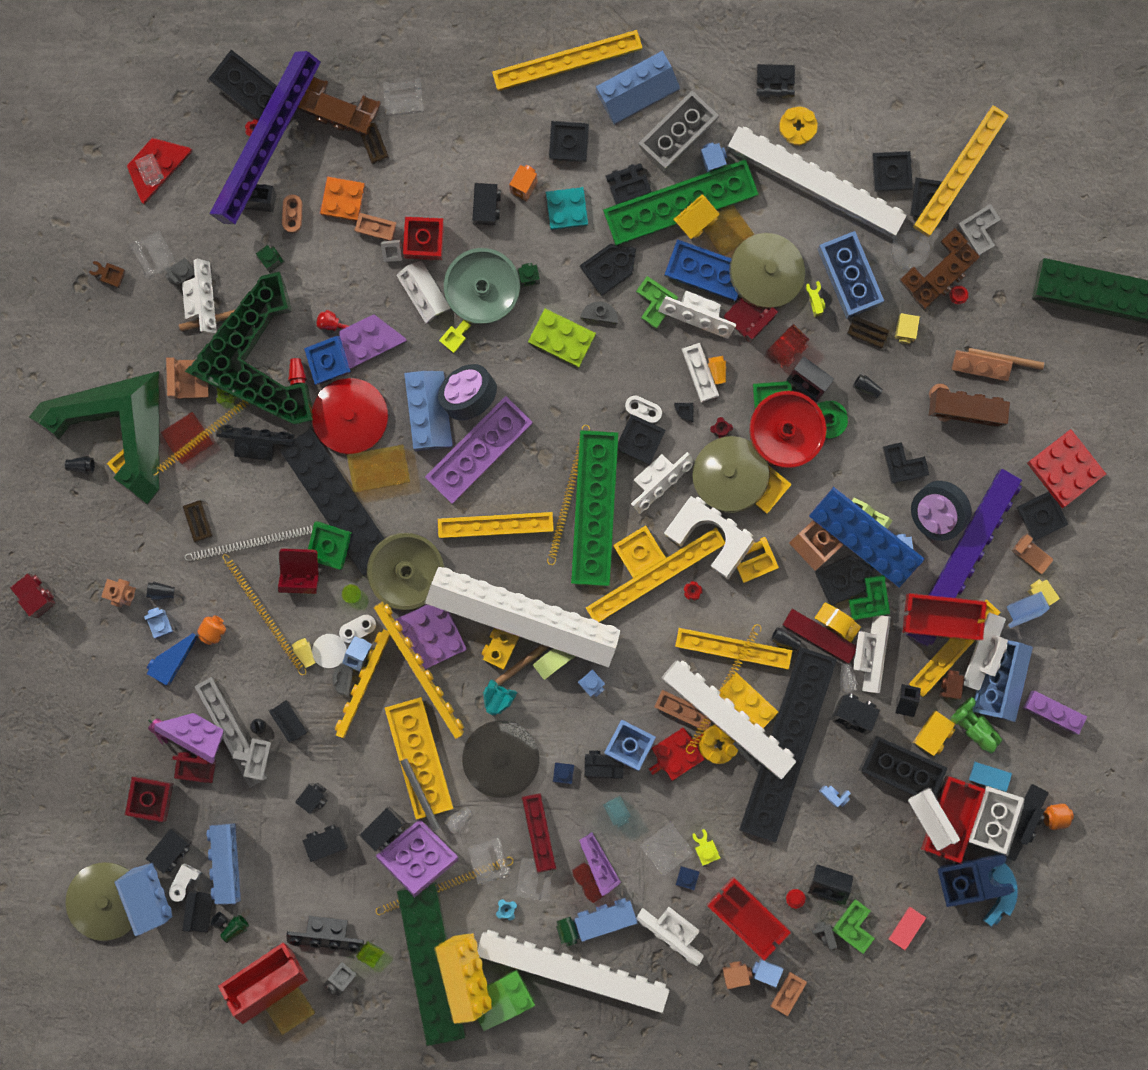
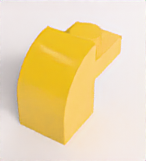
[815,603,861,642]

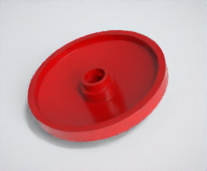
[312,378,388,455]
[749,391,826,468]

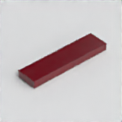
[782,609,857,664]
[522,793,556,874]

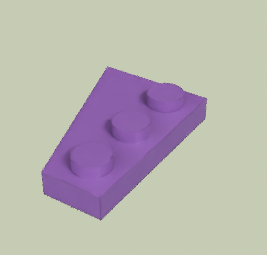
[579,832,621,896]

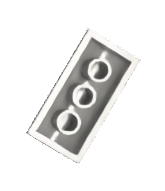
[638,91,719,171]

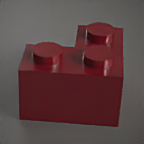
[10,573,56,618]

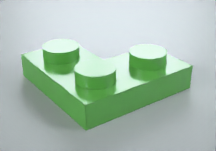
[636,276,678,329]
[832,899,875,954]

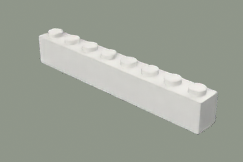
[661,660,796,779]

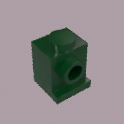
[255,245,284,273]
[518,263,540,287]

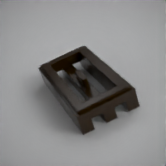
[360,122,389,165]
[847,316,890,349]
[183,500,213,542]

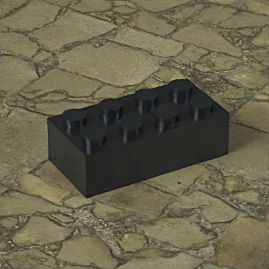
[858,736,948,796]

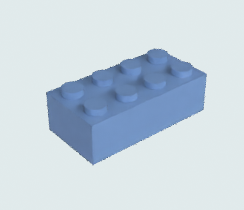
[817,231,884,319]

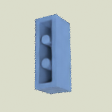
[575,898,637,941]

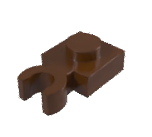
[89,261,126,288]

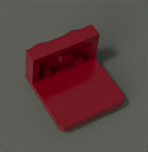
[278,548,319,594]
[172,752,216,783]

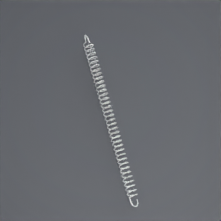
[185,526,312,561]

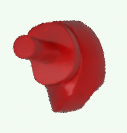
[316,310,349,331]

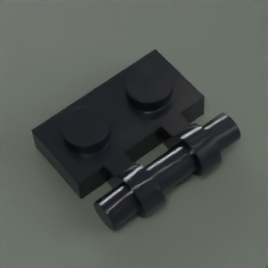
[756,64,795,99]
[605,163,652,205]

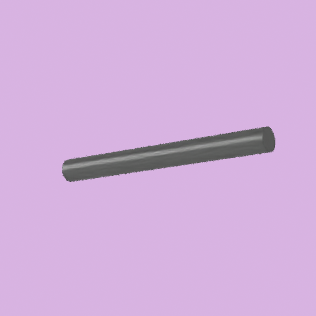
[400,758,440,831]

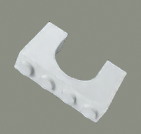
[664,496,755,579]

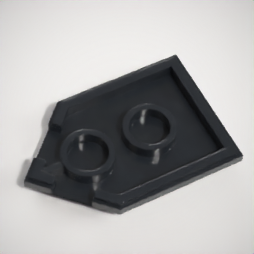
[579,244,637,296]
[815,556,874,606]

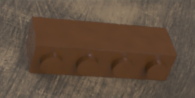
[929,388,1010,427]

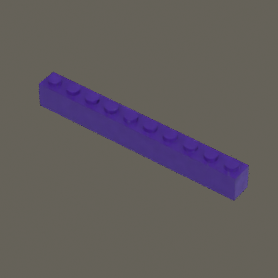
[209,51,321,225]
[905,469,1022,647]

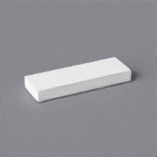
[682,343,719,403]

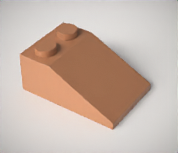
[789,520,844,571]

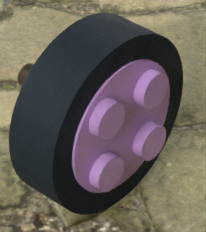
[438,364,497,421]
[911,481,972,541]

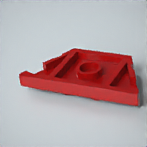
[127,138,193,205]

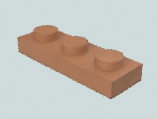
[952,350,1013,381]
[654,690,711,730]

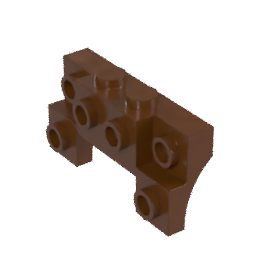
[297,77,381,136]
[899,228,980,310]

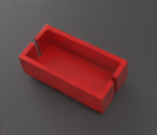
[902,593,987,641]
[921,776,986,863]
[706,877,791,961]
[218,942,308,1024]

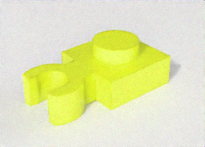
[692,829,720,866]

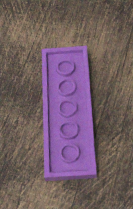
[425,396,533,504]

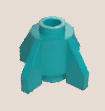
[483,680,518,716]

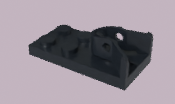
[207,49,277,120]

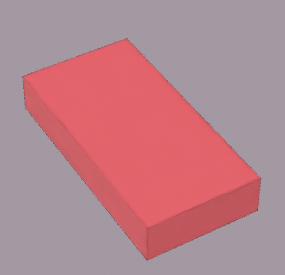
[888,907,926,950]

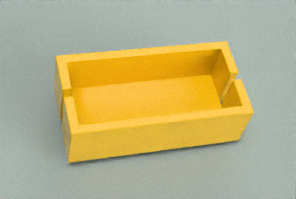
[435,933,492,1023]

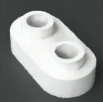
[625,396,662,423]
[339,615,376,643]

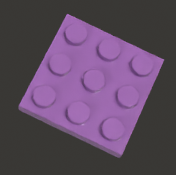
[395,604,467,674]
[376,819,459,897]

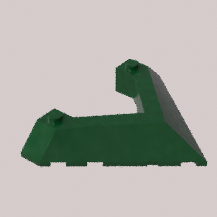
[185,272,313,425]
[29,371,160,505]

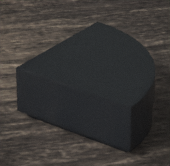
[674,403,693,422]

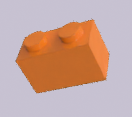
[509,165,538,202]

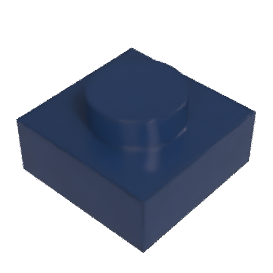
[553,762,574,784]
[675,866,700,890]

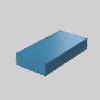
[969,762,1012,792]

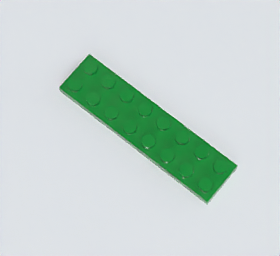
[603,159,759,246]
[571,430,618,586]

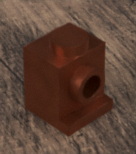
[939,670,964,699]

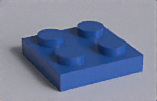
[304,336,351,385]

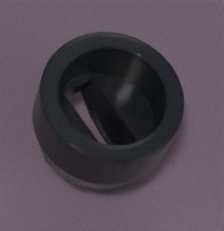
[250,719,266,734]
[211,912,228,929]

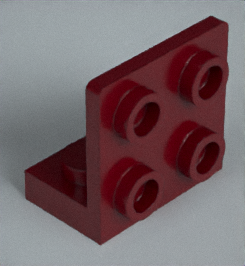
[723,298,778,343]

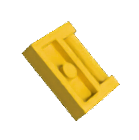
[737,537,779,583]

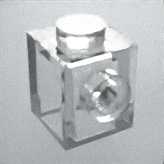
[135,153,164,186]

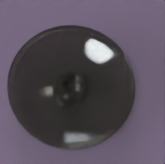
[462,720,540,798]

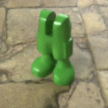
[950,697,1002,753]

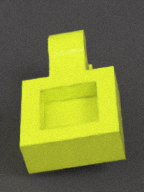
[806,281,826,317]
[439,320,471,353]

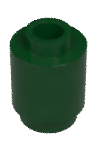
[556,917,580,947]

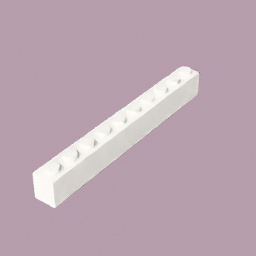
[727,126,907,239]
[477,930,669,1013]

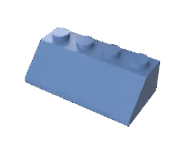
[596,51,680,125]
[404,371,453,451]
[973,640,1033,722]
[207,823,241,904]

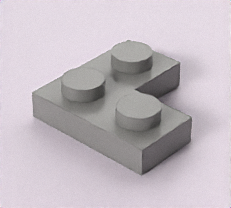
[958,204,1001,256]

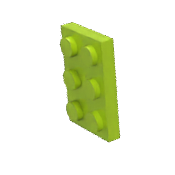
[528,308,596,368]

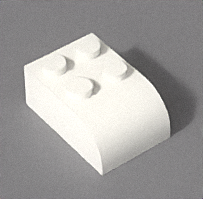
[968,786,1024,856]

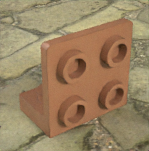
[166,357,209,399]

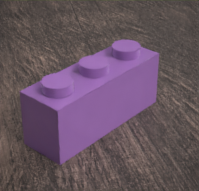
[1023,691,1087,734]

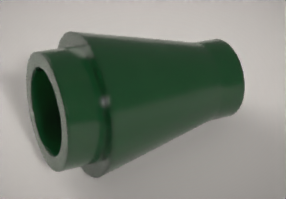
[220,915,249,943]

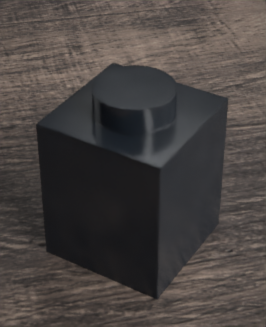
[895,684,921,717]

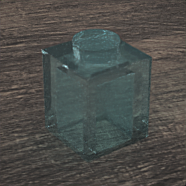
[603,795,631,827]

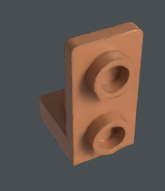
[1011,534,1053,574]

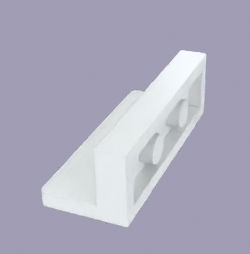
[396,261,450,323]
[908,788,960,850]

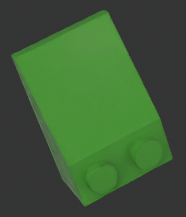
[478,969,535,1031]

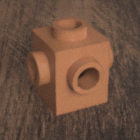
[101,579,136,607]

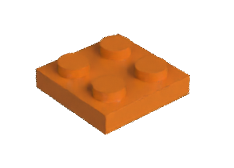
[320,177,365,221]

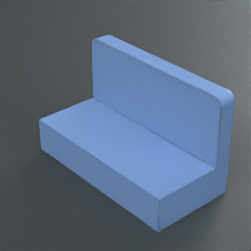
[1007,591,1050,628]

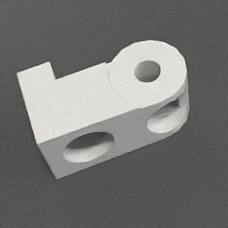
[169,863,202,902]

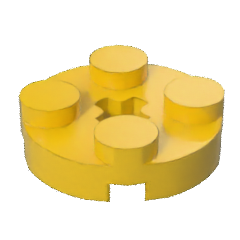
[779,107,818,146]
[699,725,738,764]

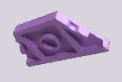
[340,314,407,369]
[154,713,223,763]

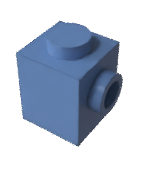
[700,143,727,173]
[578,669,605,697]

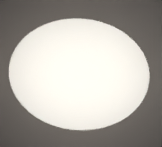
[312,634,347,668]

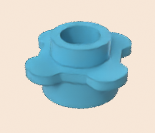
[496,899,517,920]

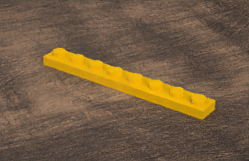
[492,30,642,91]
[913,105,1009,238]
[586,528,725,623]
[374,601,464,739]

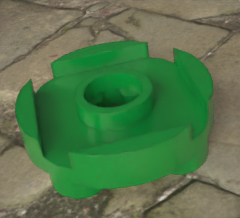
[817,401,848,439]

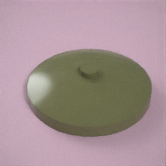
[729,233,805,309]
[693,436,770,513]
[367,532,444,610]
[66,862,132,941]

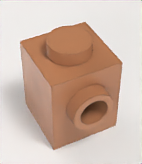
[722,961,753,989]

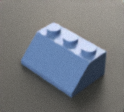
[115,863,173,936]

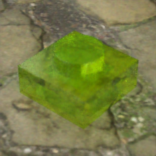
[356,941,384,968]

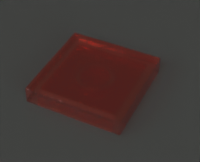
[160,412,214,465]

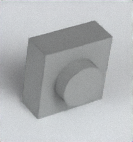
[381,240,403,262]

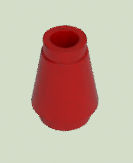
[288,358,307,386]

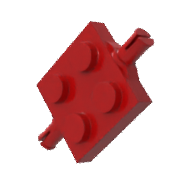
[648,727,705,781]

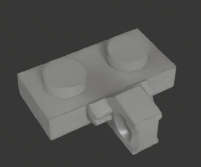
[232,738,271,781]

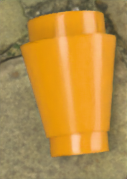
[707,356,726,384]

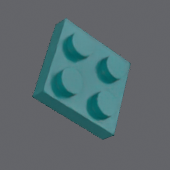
[546,187,588,230]

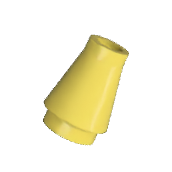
[292,638,316,668]

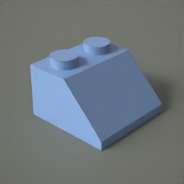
[604,719,656,772]

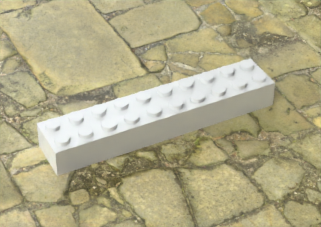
[425,567,620,667]

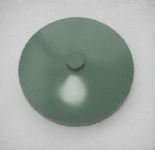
[444,248,520,325]

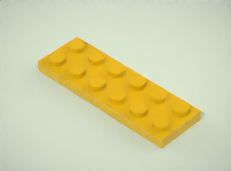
[385,697,454,820]

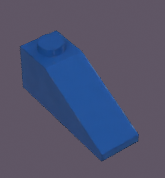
[147,633,199,686]

